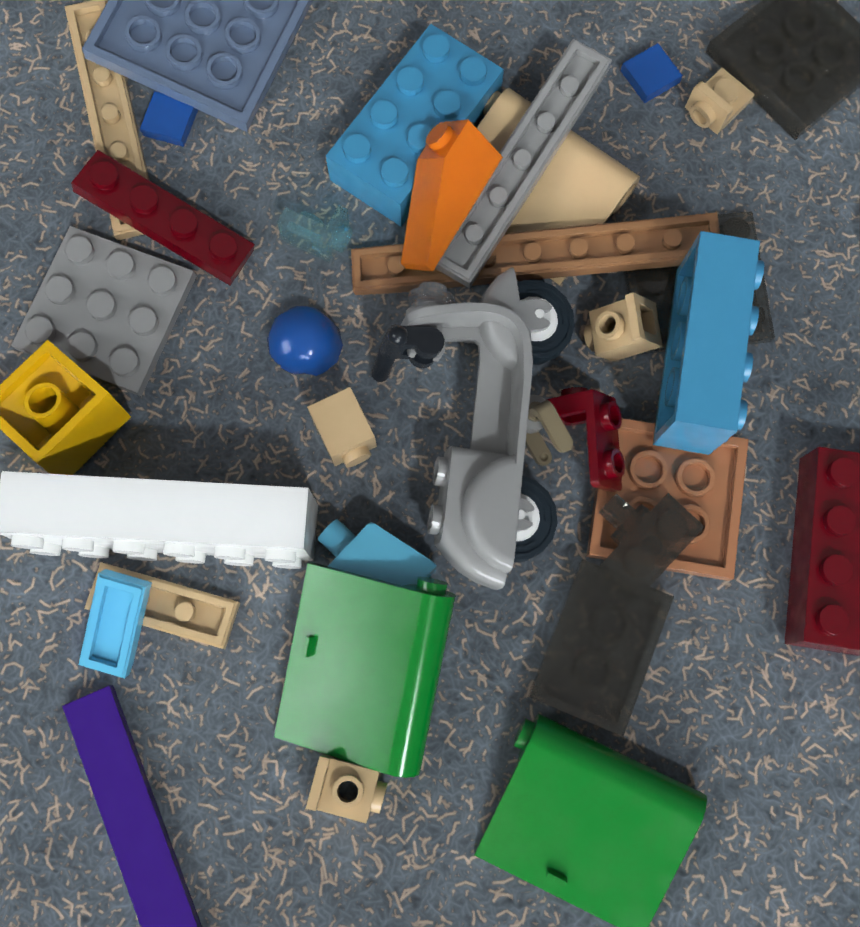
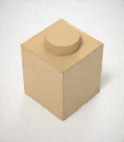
[307,387,377,468]

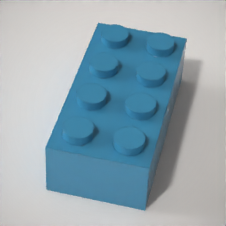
[326,24,504,227]
[653,231,764,455]

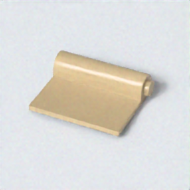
[477,88,640,286]

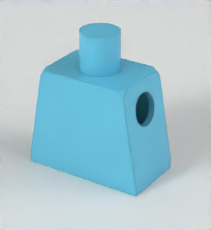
[318,519,437,586]

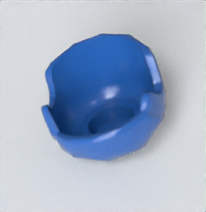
[267,306,343,376]

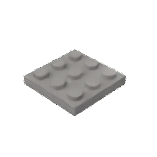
[11,226,197,397]

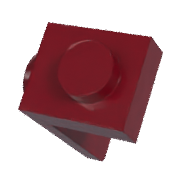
[545,387,625,492]

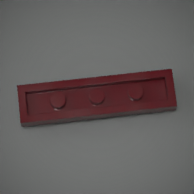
[71,150,255,286]

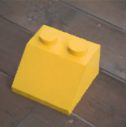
[0,340,131,475]

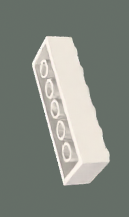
[0,471,318,569]

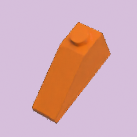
[401,119,503,272]

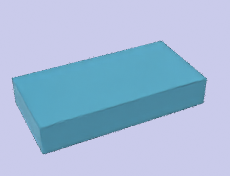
[78,569,152,679]

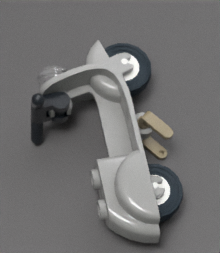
[371,267,575,590]

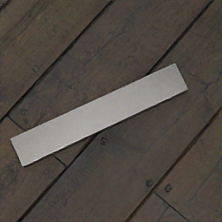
[435,39,612,288]

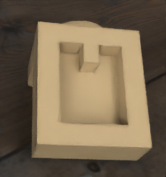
[685,67,755,134]

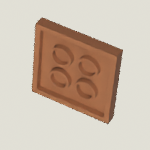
[586,418,749,581]

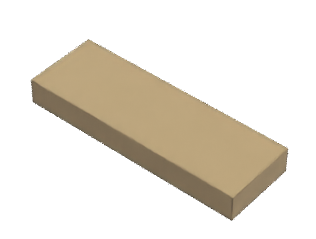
[84,562,240,649]

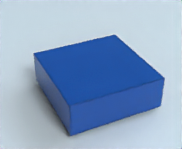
[620,43,683,103]
[140,91,198,147]

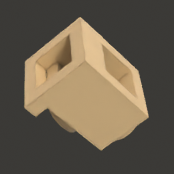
[584,292,663,361]
[305,754,388,824]

